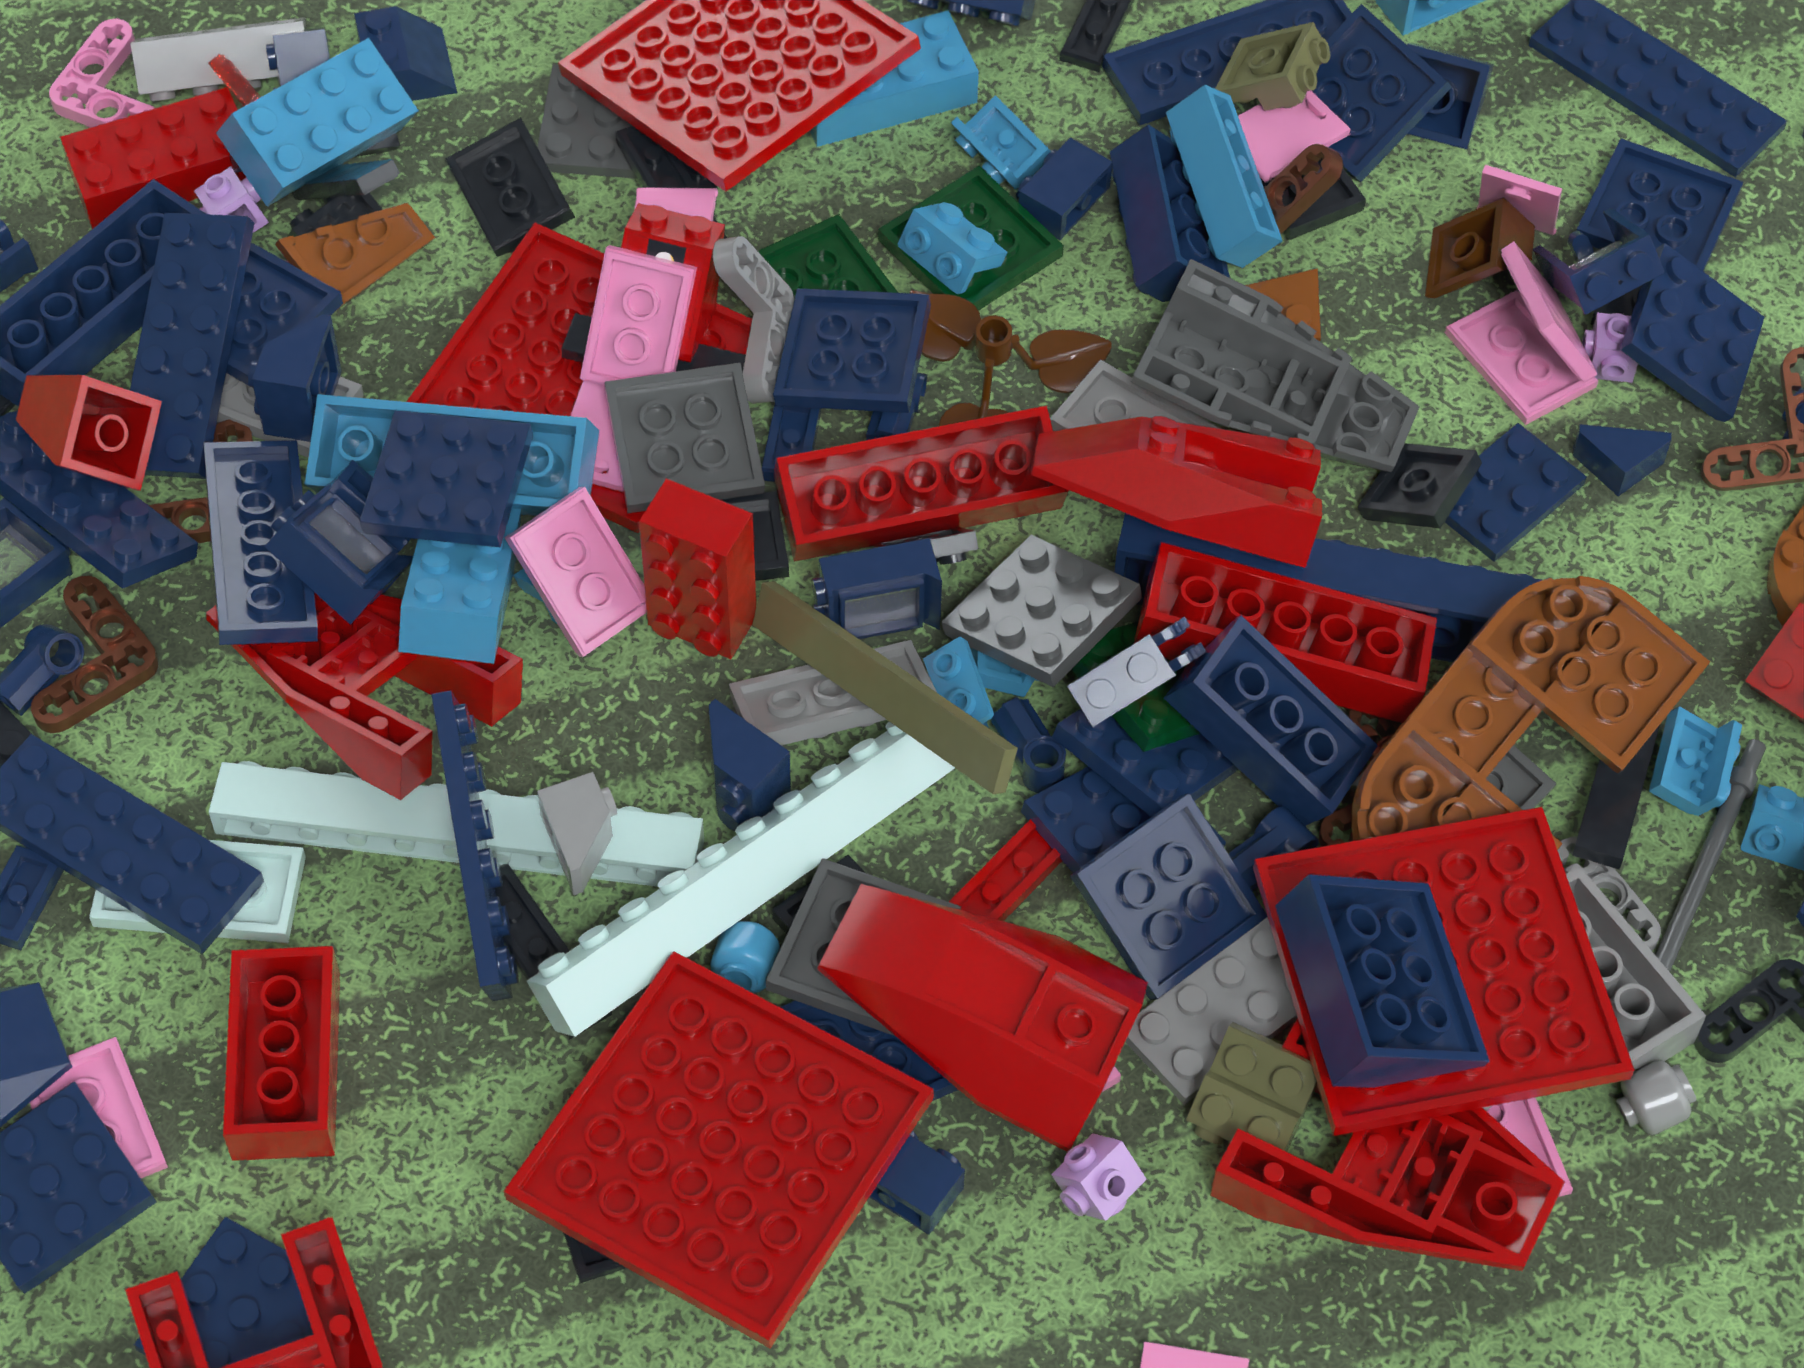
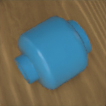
[710,921,780,993]

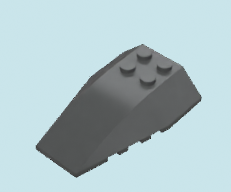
[1130,259,1420,472]

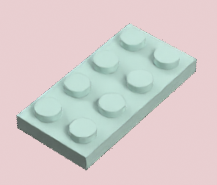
[89,840,306,943]

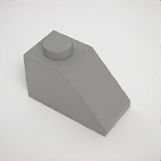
[537,772,617,895]

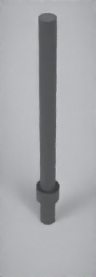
[1656,739,1766,972]

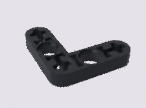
[1694,959,1804,1063]

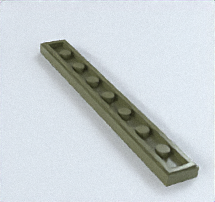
[752,581,1018,794]

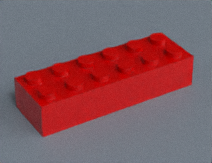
[774,405,1069,562]
[1134,542,1437,723]

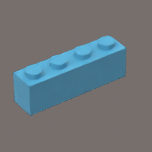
[1166,85,1283,268]

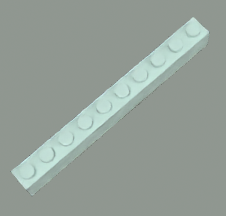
[527,722,955,1037]
[209,761,704,887]

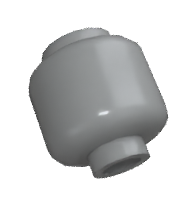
[1616,1060,1696,1136]

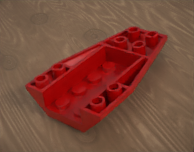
[817,884,1148,1152]

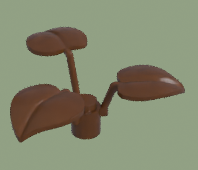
[910,290,1112,426]

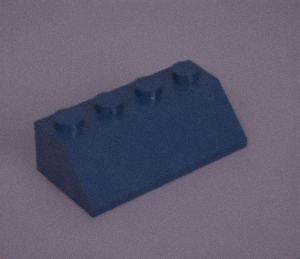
[1110,124,1230,302]
[1164,615,1378,826]

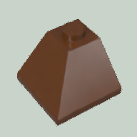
[1425,197,1535,298]

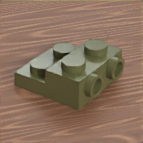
[1215,22,1330,111]
[1186,1022,1317,1152]

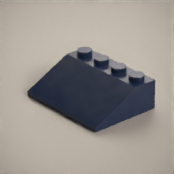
[1275,874,1490,1088]

